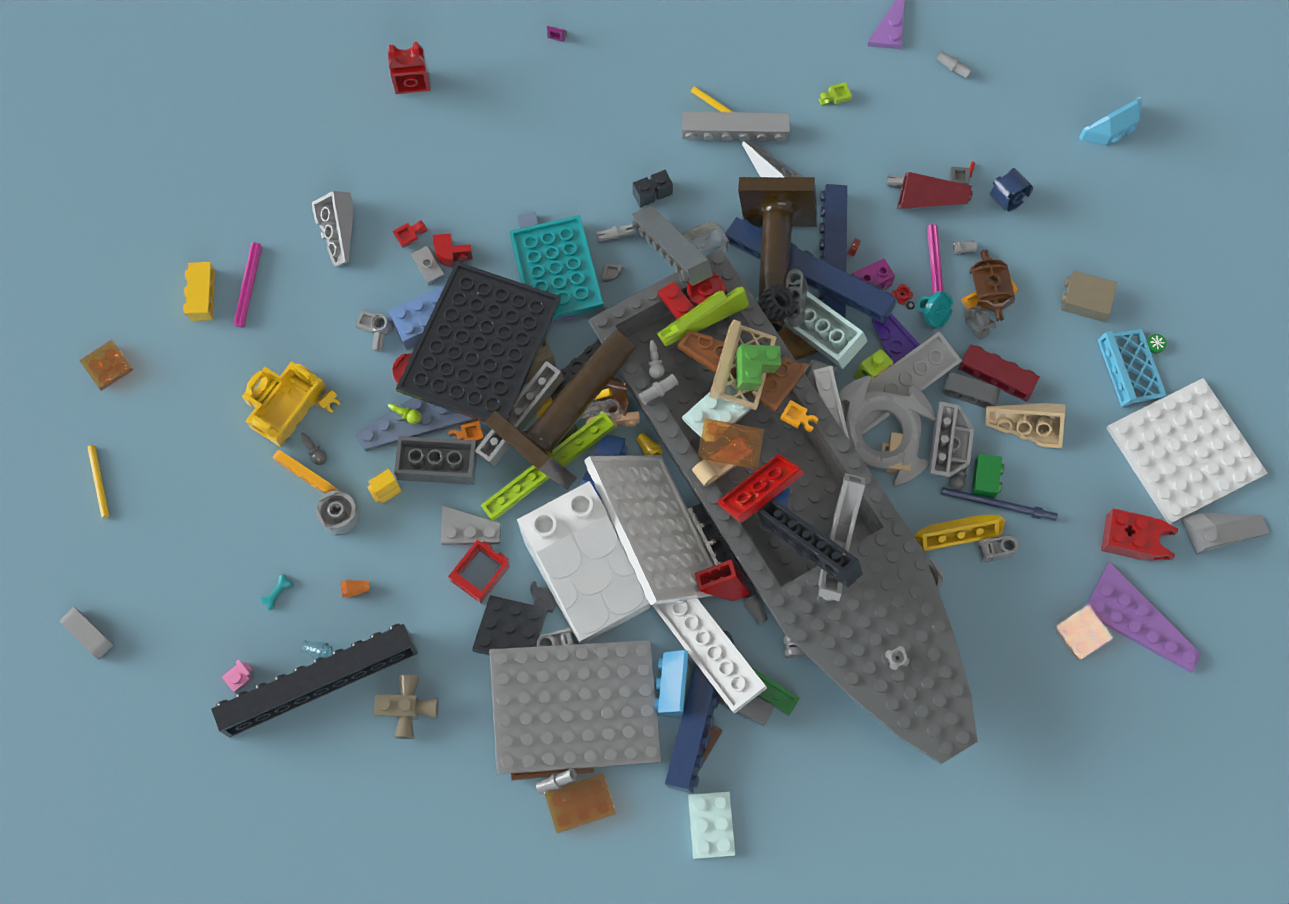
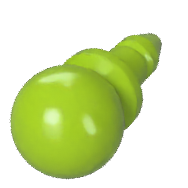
[388,404,422,424]

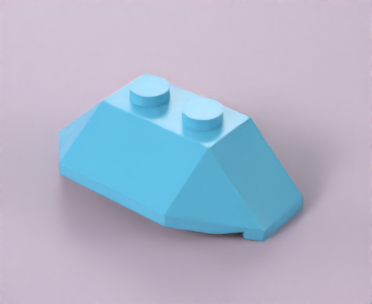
[1079,96,1143,145]

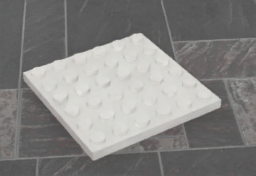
[1106,378,1267,524]

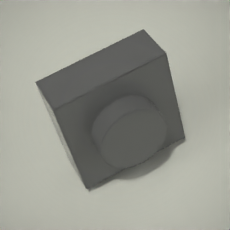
[950,167,969,185]

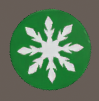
[1147,334,1167,354]

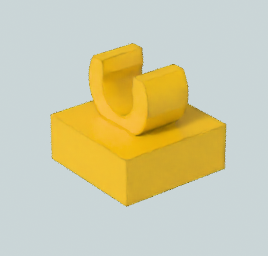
[315,390,341,413]

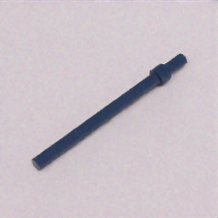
[941,487,1058,521]

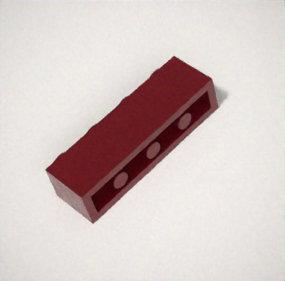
[958,344,1040,402]

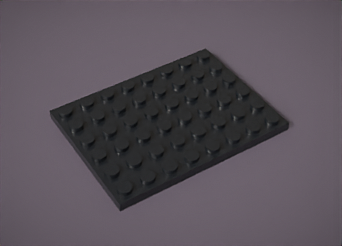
[396,261,561,423]

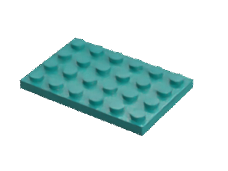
[509,215,604,320]

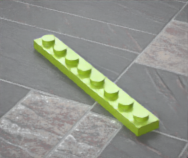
[481,411,616,521]

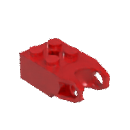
[387,42,431,94]
[1101,508,1178,561]

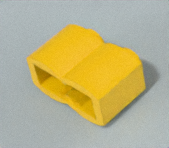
[367,468,402,504]

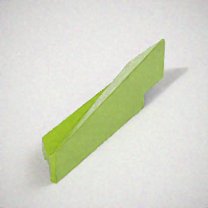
[657,287,749,346]

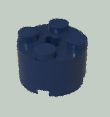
[990,168,1033,212]

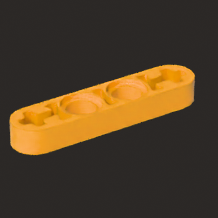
[272,450,338,494]

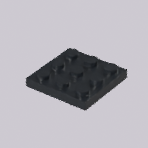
[472,595,547,656]

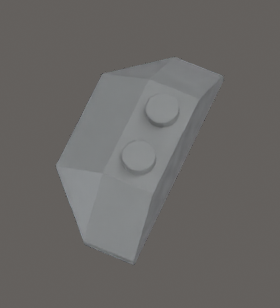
[929,402,974,478]

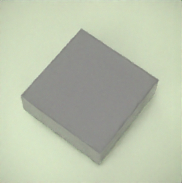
[355,310,376,334]

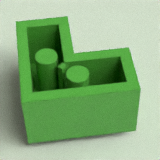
[735,344,781,391]

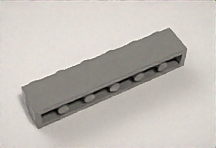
[682,111,790,142]
[475,361,564,467]

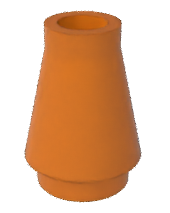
[340,580,370,599]

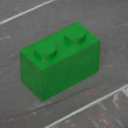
[971,453,1004,499]

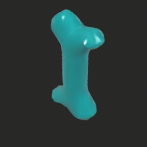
[260,574,293,610]

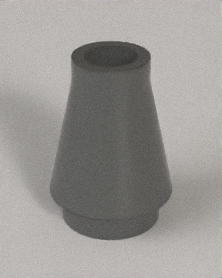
[744,594,768,624]

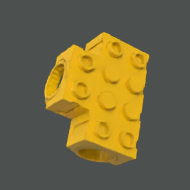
[242,361,326,447]

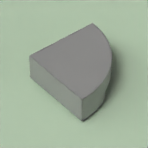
[602,263,623,282]

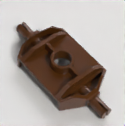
[969,250,1015,322]

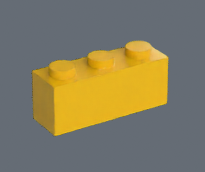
[183,262,215,321]

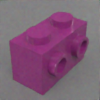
[851,258,895,290]

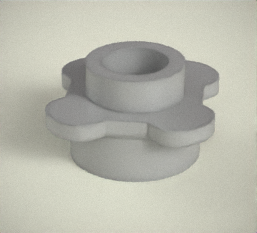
[885,646,910,670]

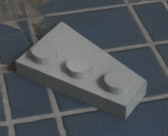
[441,505,501,545]

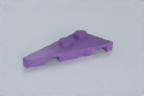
[868,0,904,49]

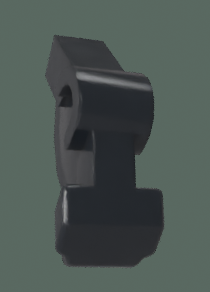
[530,581,556,613]

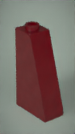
[897,172,973,209]

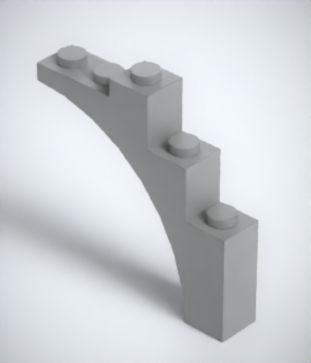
[818,473,866,601]

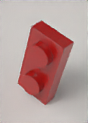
[658,281,695,320]

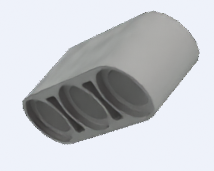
[59,607,114,660]

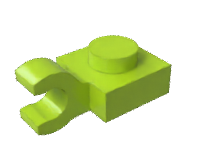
[818,82,852,106]

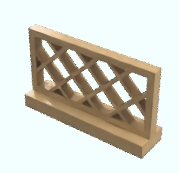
[709,320,777,410]

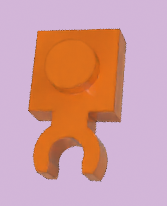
[448,421,484,443]

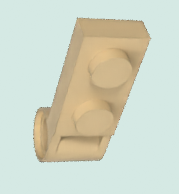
[692,438,752,486]

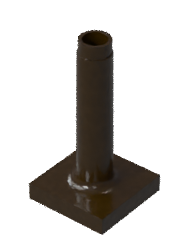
[738,177,818,332]
[485,330,636,490]

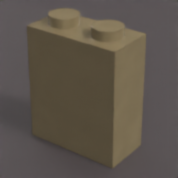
[1060,271,1117,322]

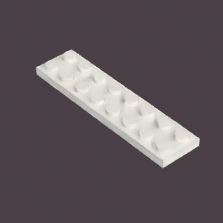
[652,598,767,714]

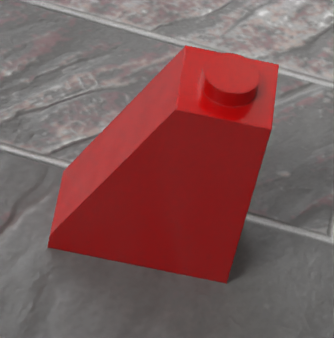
[695,559,751,602]

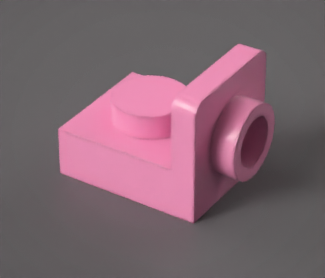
[222,659,255,694]

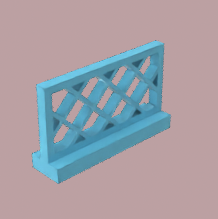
[1097,329,1167,407]

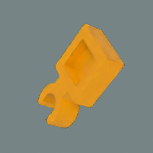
[780,400,819,432]

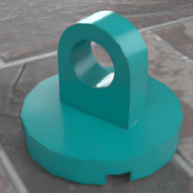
[916,291,953,328]

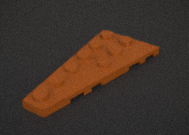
[677,330,809,412]

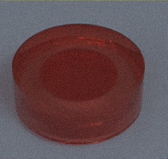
[847,238,861,257]

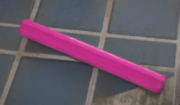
[927,224,943,294]
[234,242,262,327]

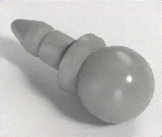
[648,340,665,379]

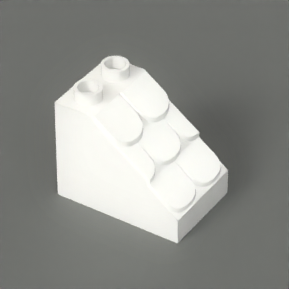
[517,481,650,644]

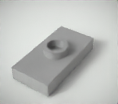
[411,246,445,285]

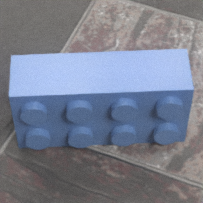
[388,286,444,350]

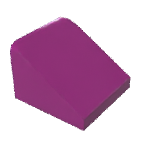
[547,25,567,42]

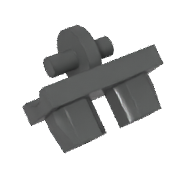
[965,306,996,339]

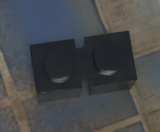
[633,169,673,208]

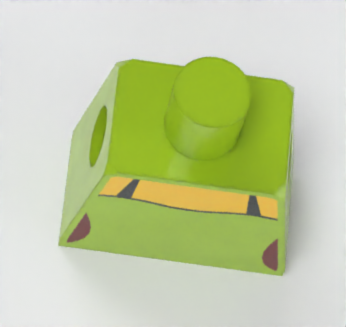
[853,349,893,382]

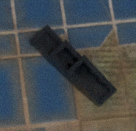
[687,504,736,566]

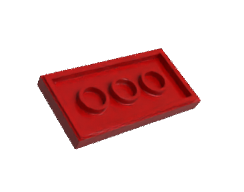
[717,454,804,523]

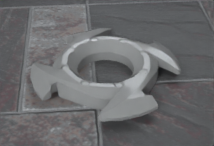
[839,376,936,486]

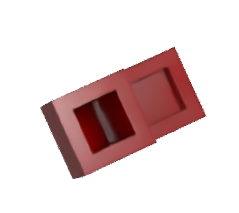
[433,233,473,268]

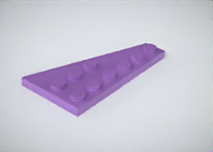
[1082,562,1201,673]

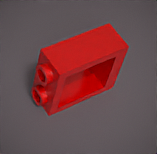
[448,539,510,604]

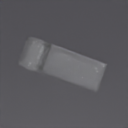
[579,399,623,420]

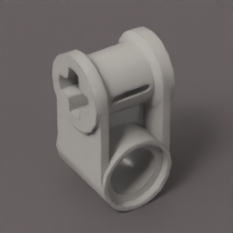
[978,536,1019,562]
[537,628,574,647]

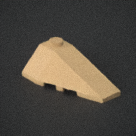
[985,403,1066,448]

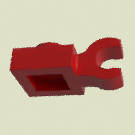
[392,220,427,248]

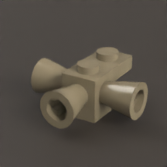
[374,675,439,739]

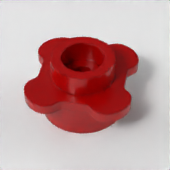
[891,284,913,305]

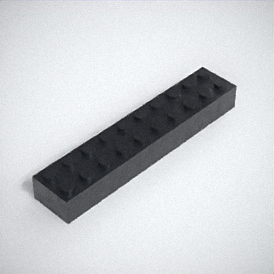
[211,624,418,738]

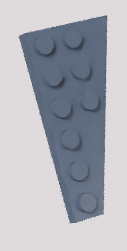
[355,397,475,451]

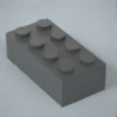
[394,436,477,484]

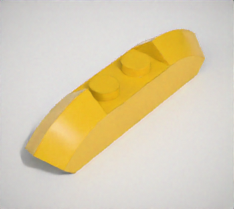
[913,515,1005,551]

